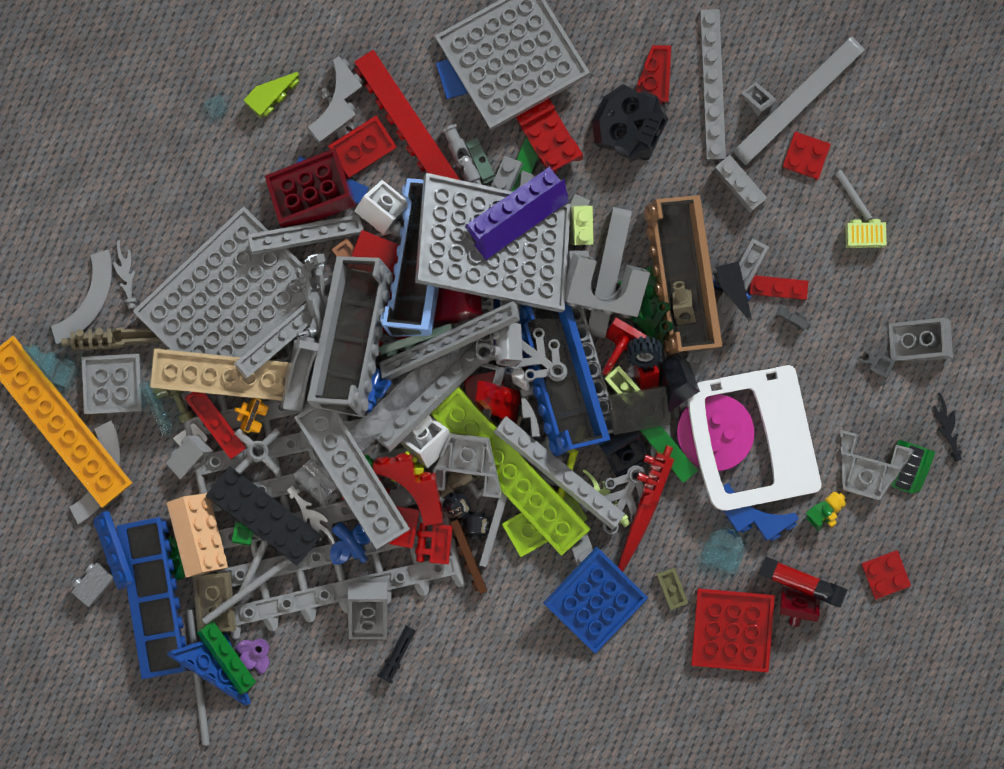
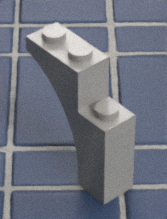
[307,56,362,145]
[280,336,319,412]

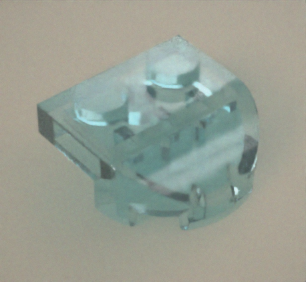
[700,528,744,575]

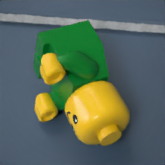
[806,492,846,532]

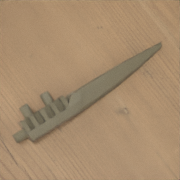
[61,327,162,351]

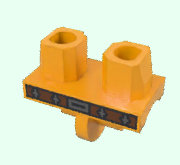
[234,398,269,433]

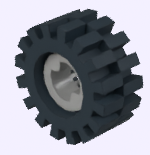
[627,336,662,369]

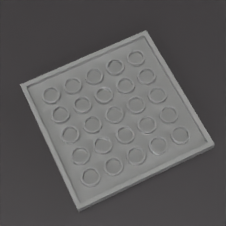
[435,0,590,130]

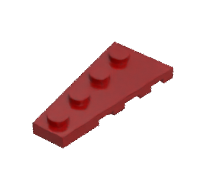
[476,381,521,424]

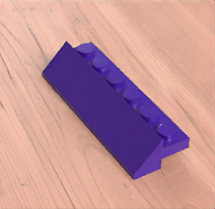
[465,167,569,260]

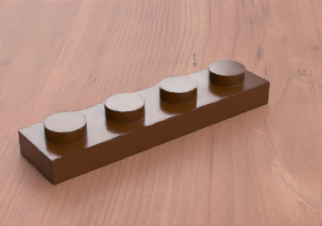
[450,520,488,594]

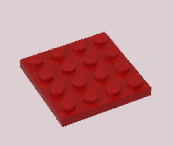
[691,588,775,673]

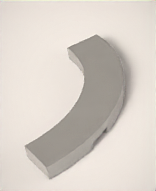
[51,250,112,345]
[69,420,121,524]

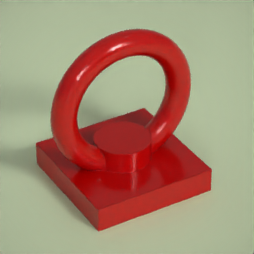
[602,318,647,375]

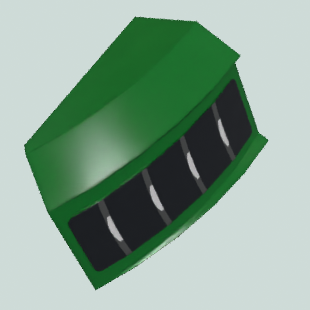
[889,440,935,494]

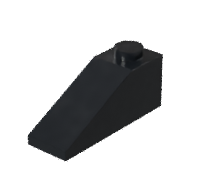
[714,262,752,321]

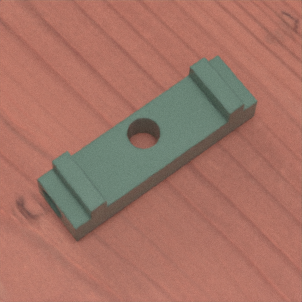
[465,138,495,185]

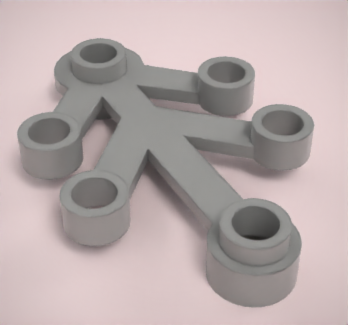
[510,328,567,382]
[602,466,646,535]

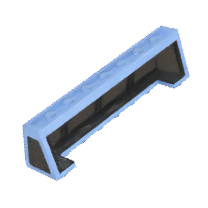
[380,178,439,337]

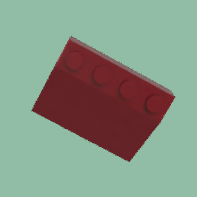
[265,148,356,228]

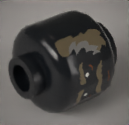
[443,492,471,520]
[464,512,490,540]

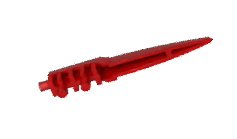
[618,445,675,572]

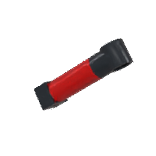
[759,557,848,608]

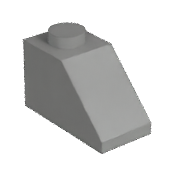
[571,533,593,567]

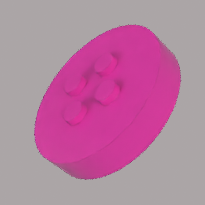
[676,394,754,471]

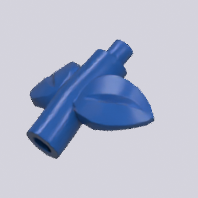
[348,368,392,413]
[330,522,370,565]

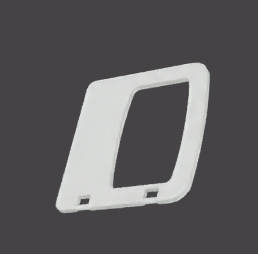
[688,365,821,511]

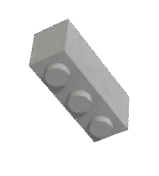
[713,155,767,213]

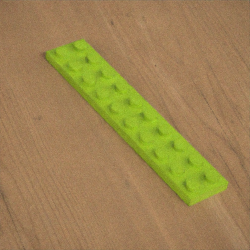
[430,387,590,556]

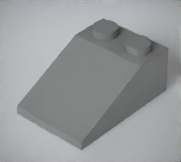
[889,317,953,361]
[348,582,387,639]

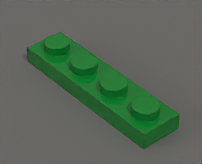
[197,621,256,695]

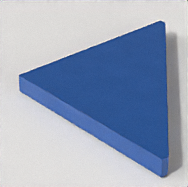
[167,633,251,705]

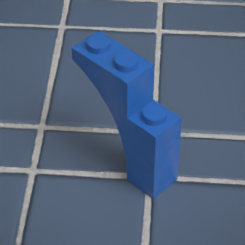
[722,483,799,541]

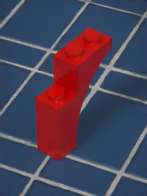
[373,453,443,526]

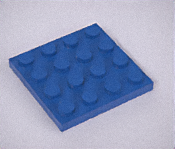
[543,546,648,654]

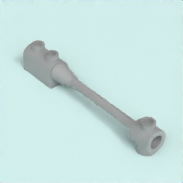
[490,300,523,367]

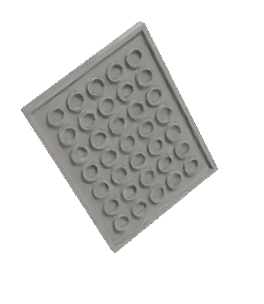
[415,173,571,313]
[133,206,318,357]

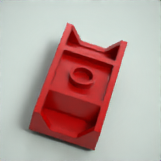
[515,99,583,174]

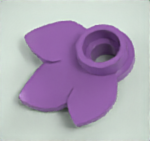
[235,639,270,675]

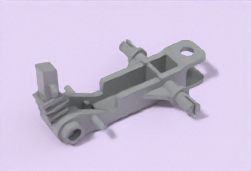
[295,253,359,356]

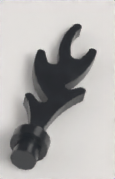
[933,393,962,462]

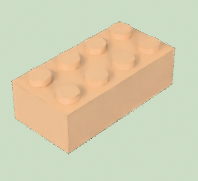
[167,493,228,578]

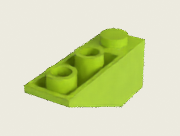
[244,72,300,119]

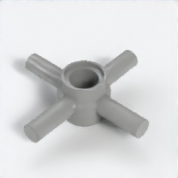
[234,428,281,474]

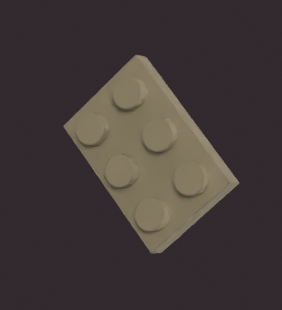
[192,572,236,632]

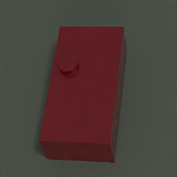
[408,286,482,331]

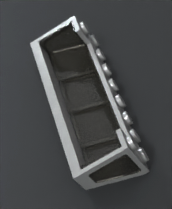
[307,256,393,417]

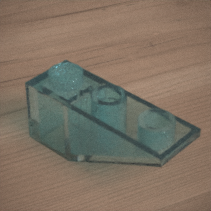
[22,344,79,390]

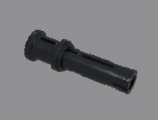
[377,625,416,684]

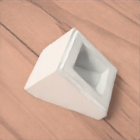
[511,364,530,391]

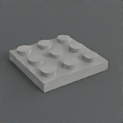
[81,354,143,415]

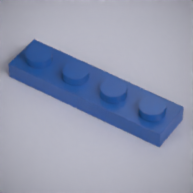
[93,511,134,590]

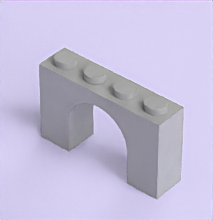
[565,253,650,318]

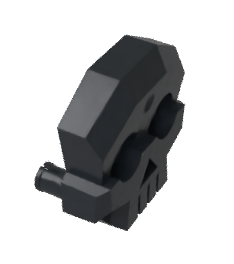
[592,84,669,161]

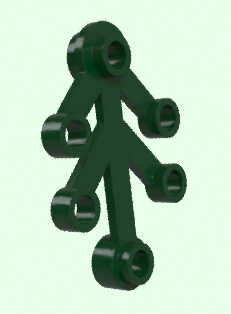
[625,285,673,352]

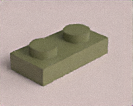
[656,567,689,610]

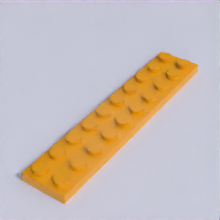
[0,336,133,508]

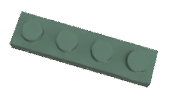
[379,323,456,357]

